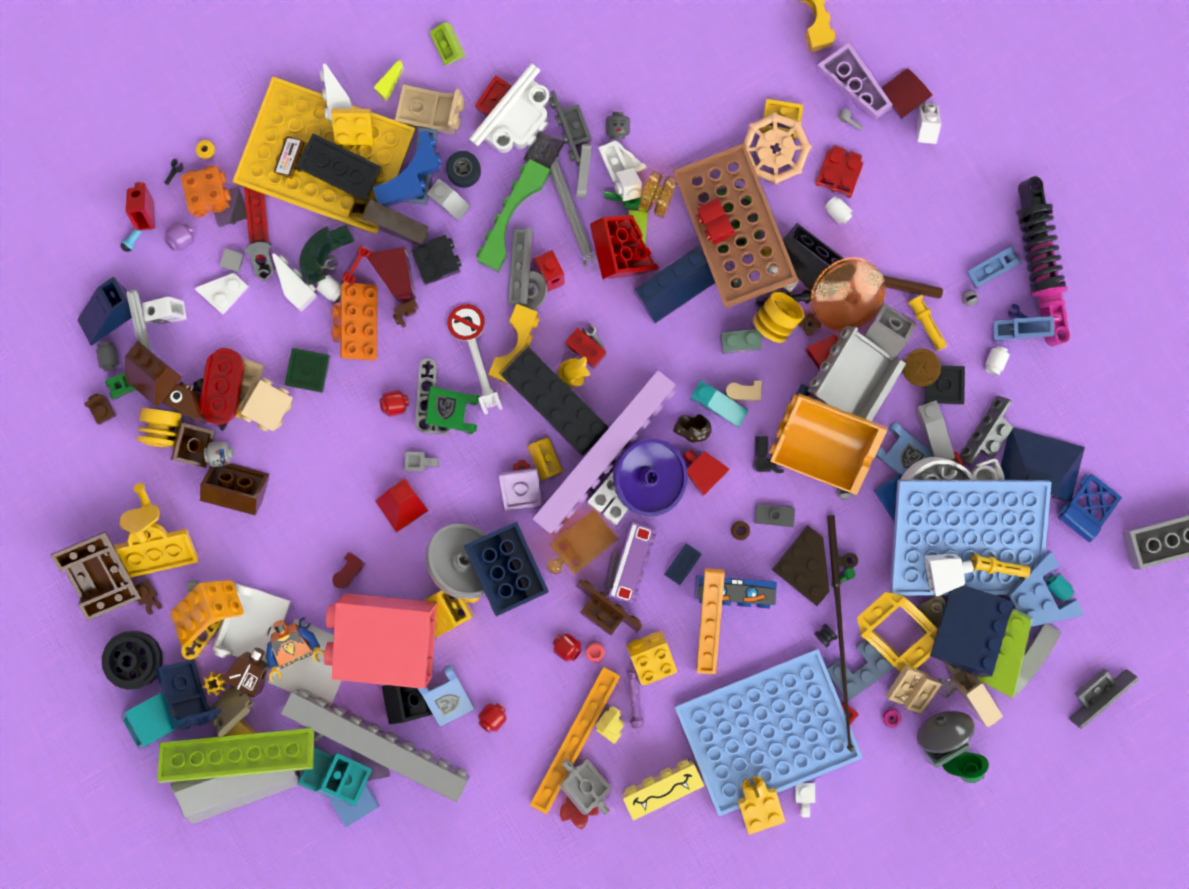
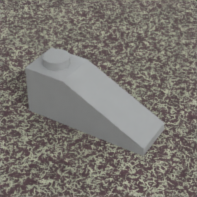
[915,401,955,460]

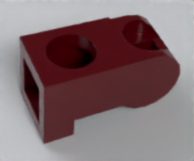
[332,552,366,589]

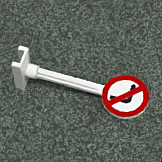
[447,304,503,414]

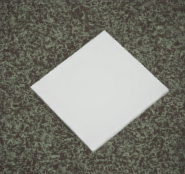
[268,619,342,706]

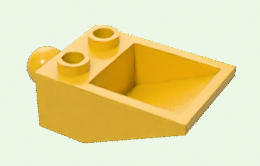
[423,590,480,638]

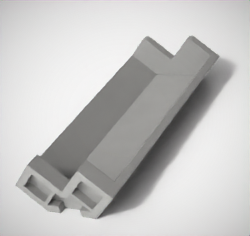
[171,770,301,824]

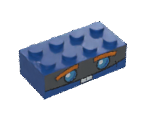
[695,575,777,609]

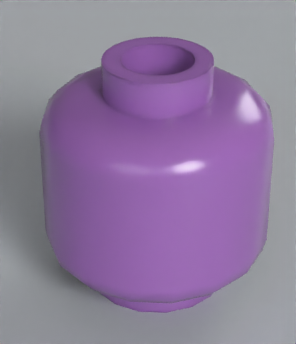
[164,222,194,251]

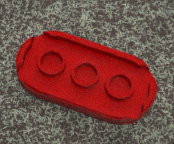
[199,348,245,425]

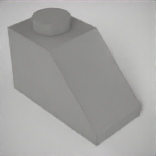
[427,179,470,221]

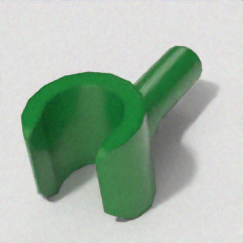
[831,568,855,588]

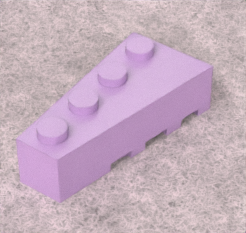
[817,43,892,120]

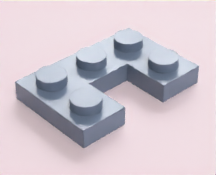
[827,639,894,701]

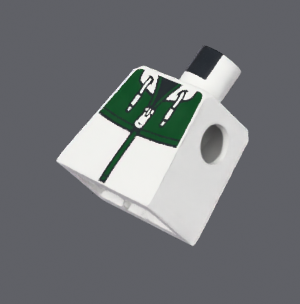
[142,297,187,325]

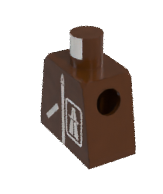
[222,647,269,698]

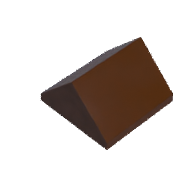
[171,422,215,468]

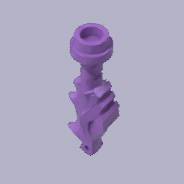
[627,670,644,728]

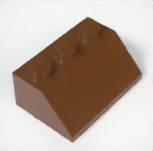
[125,341,182,407]
[200,464,269,516]

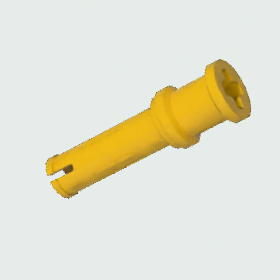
[907,295,948,351]
[970,554,1030,578]

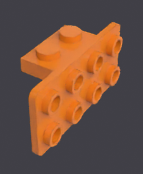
[331,283,377,361]

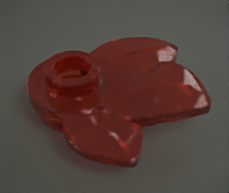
[560,796,599,829]

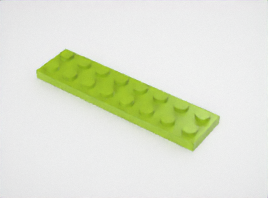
[157,728,314,783]

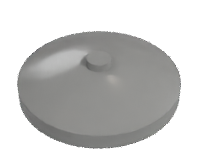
[425,524,486,599]

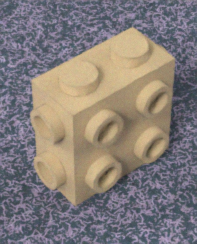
[237,377,293,432]

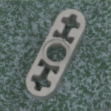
[576,144,592,199]

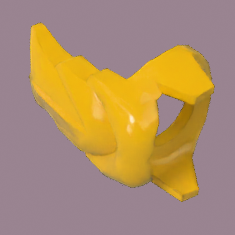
[557,357,590,388]

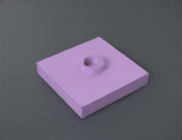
[499,468,543,511]

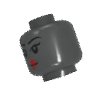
[606,112,630,139]

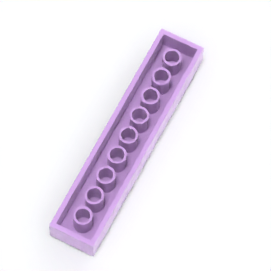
[533,370,676,534]

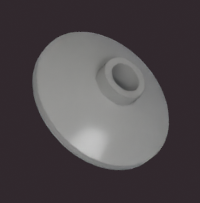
[521,271,547,309]

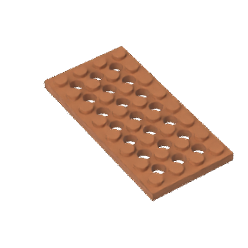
[673,143,798,309]

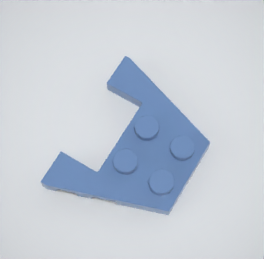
[1007,550,1084,627]

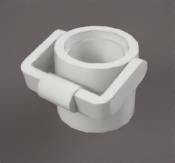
[970,459,1005,480]

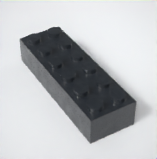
[499,346,609,456]

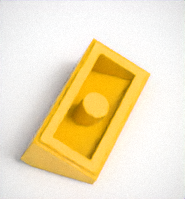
[527,437,563,481]

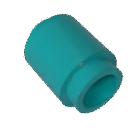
[1045,573,1075,602]

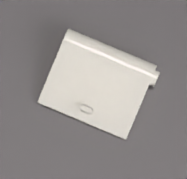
[212,583,291,663]

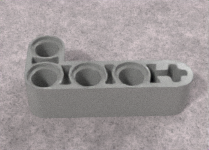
[415,358,453,435]

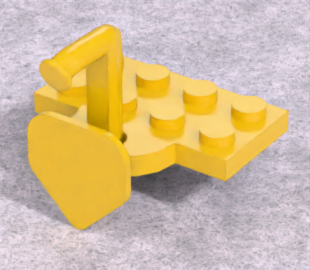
[114,483,199,577]

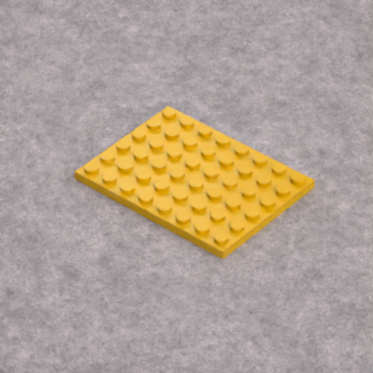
[232,76,416,235]

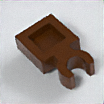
[135,579,162,615]

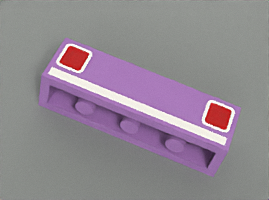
[608,522,656,603]

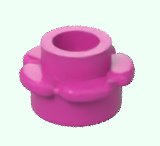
[882,708,901,728]

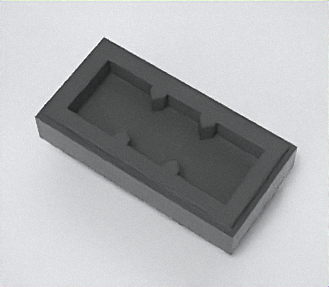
[755,504,795,527]

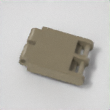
[210,686,253,737]

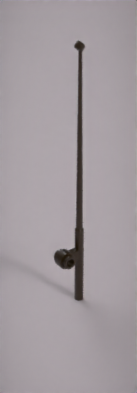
[827,515,858,752]

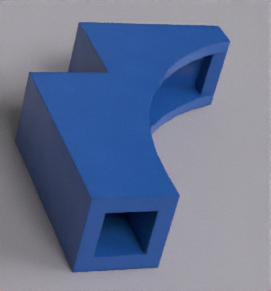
[373,130,442,207]

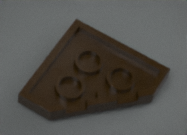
[772,525,829,606]

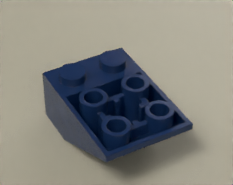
[77,276,132,346]

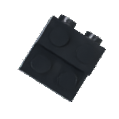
[411,234,462,286]

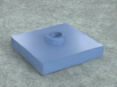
[329,784,380,827]

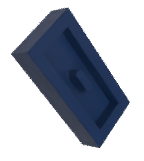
[664,543,702,585]

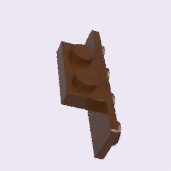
[576,579,643,636]

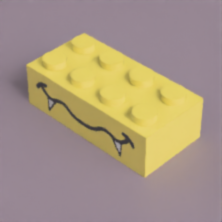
[622,759,704,821]

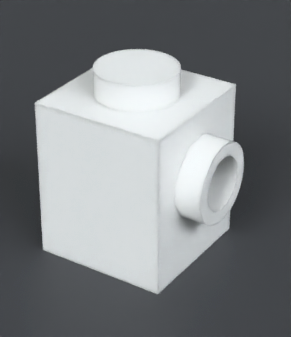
[615,168,642,201]

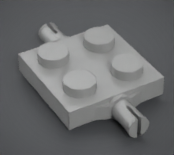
[559,759,612,815]

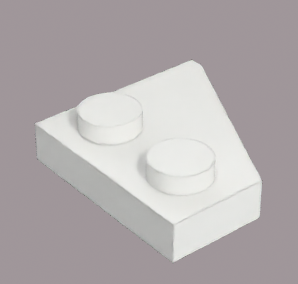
[598,140,647,184]
[195,273,249,315]

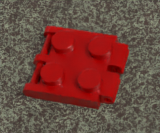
[815,145,864,198]

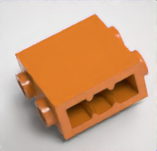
[180,166,231,217]

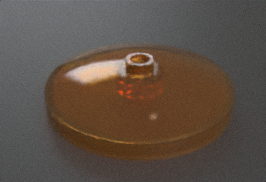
[811,258,886,331]

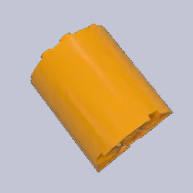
[769,393,887,495]

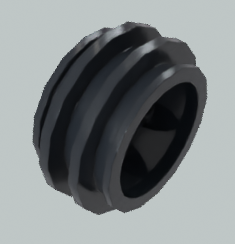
[101,631,163,690]

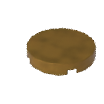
[903,349,941,387]

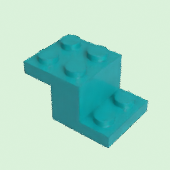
[297,747,372,806]

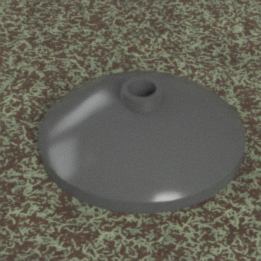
[917,711,975,753]

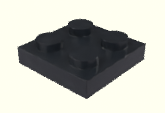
[925,365,965,405]

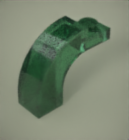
[299,225,355,285]

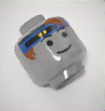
[204,441,234,467]

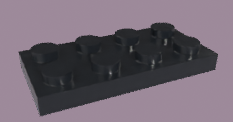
[296,134,382,199]

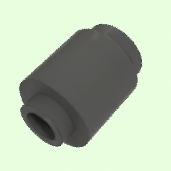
[96,342,119,371]

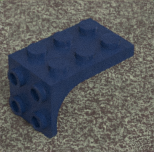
[155,659,222,731]

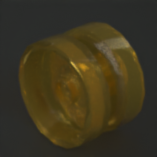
[638,170,678,219]

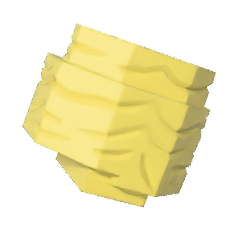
[595,705,624,744]

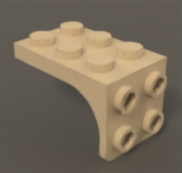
[395,85,465,135]

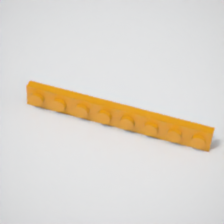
[530,666,620,814]

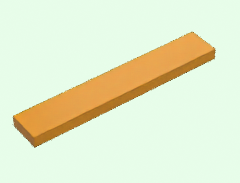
[696,568,725,674]

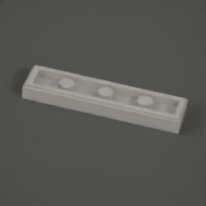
[508,228,533,305]

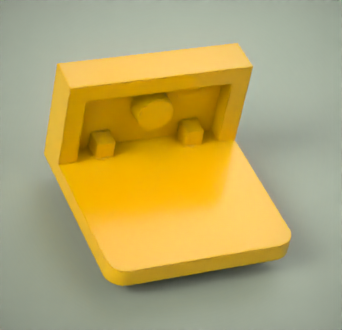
[626,630,677,685]

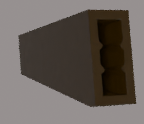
[348,199,429,245]

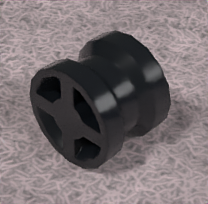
[814,624,838,648]

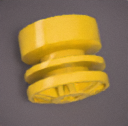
[753,291,805,343]
[136,408,182,448]

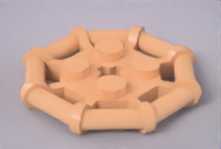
[743,112,812,185]

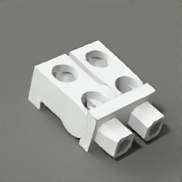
[587,472,628,526]

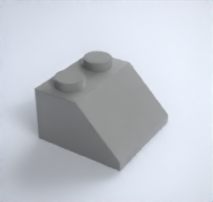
[864,303,916,358]

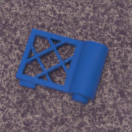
[1057,474,1122,542]

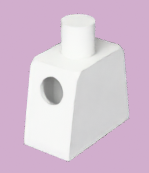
[924,553,973,596]

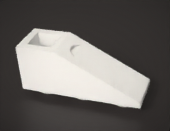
[320,64,353,125]
[272,253,317,312]

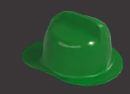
[942,751,989,783]

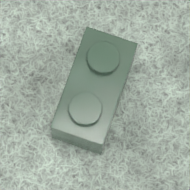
[720,329,762,354]

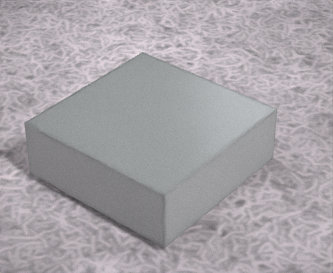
[220,248,244,273]

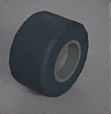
[446,151,481,188]

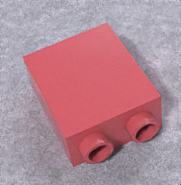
[324,593,437,689]

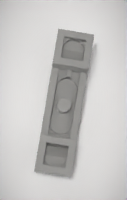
[1015,623,1061,695]

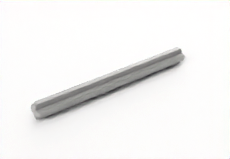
[544,150,592,257]

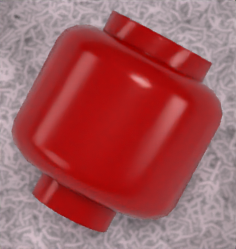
[379,390,409,417]
[553,633,582,662]
[478,703,507,733]

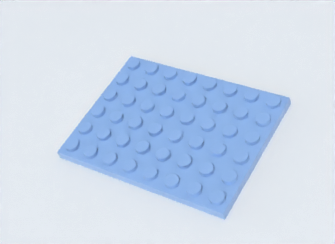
[890,480,1051,596]
[675,649,863,816]

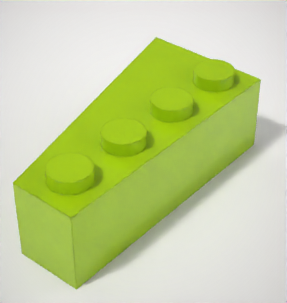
[977,609,1033,698]

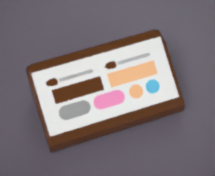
[274,137,305,179]

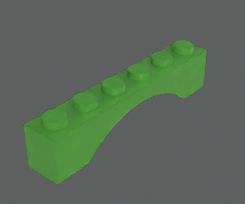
[476,159,550,273]

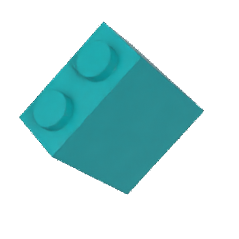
[121,692,178,751]

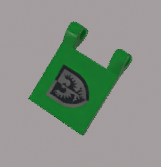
[425,386,480,434]

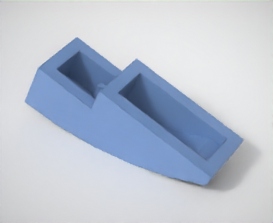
[993,316,1055,342]

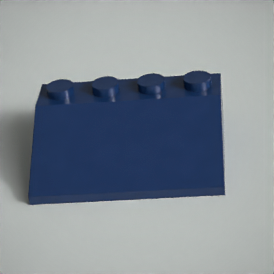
[464,521,549,617]
[930,585,1013,677]

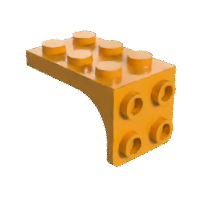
[170,580,244,646]

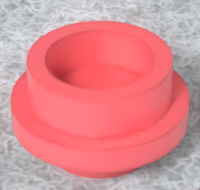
[585,642,605,662]

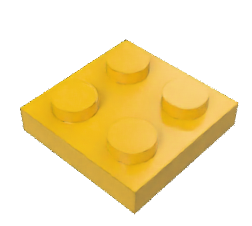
[331,109,374,145]

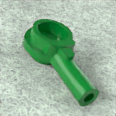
[603,191,641,210]

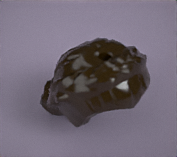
[673,414,712,443]

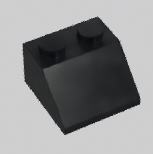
[381,685,433,724]

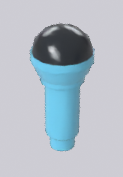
[120,229,142,252]

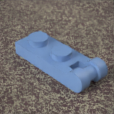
[966,246,1021,289]

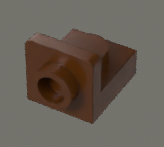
[393,299,419,328]
[84,393,116,425]

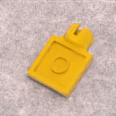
[737,776,785,835]

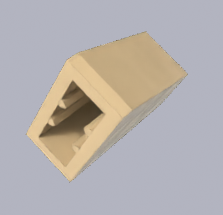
[949,670,1003,728]

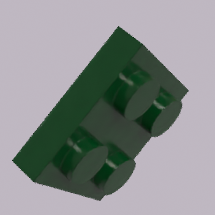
[284,348,331,393]

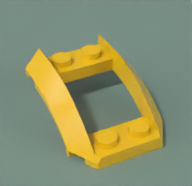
[857,591,938,672]

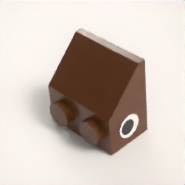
[162,382,207,424]

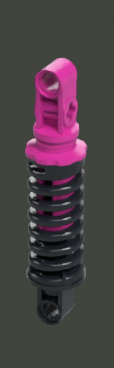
[1016,176,1070,347]

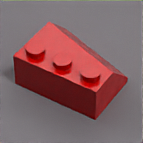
[590,215,660,279]

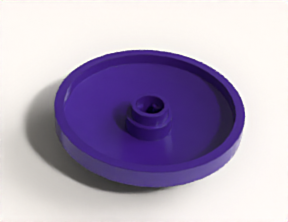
[613,438,688,516]

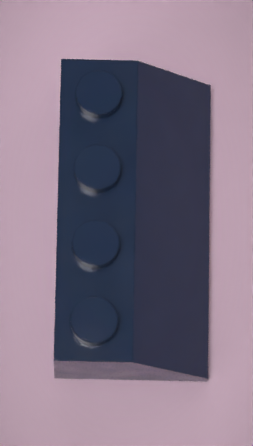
[634,246,715,323]

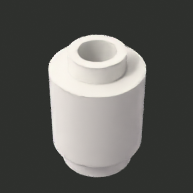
[825,196,853,224]
[316,275,341,303]
[985,346,1010,376]

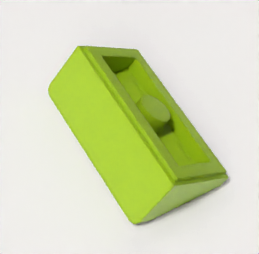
[429,22,465,65]

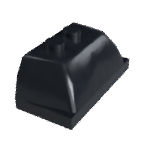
[783,223,858,297]

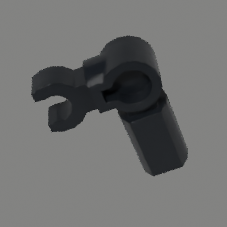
[752,436,784,473]

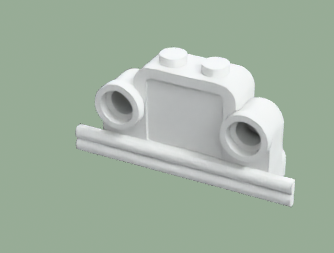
[469,63,549,153]

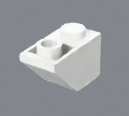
[916,103,941,144]

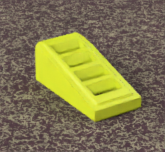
[374,60,404,102]

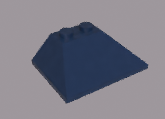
[1000,427,1085,502]

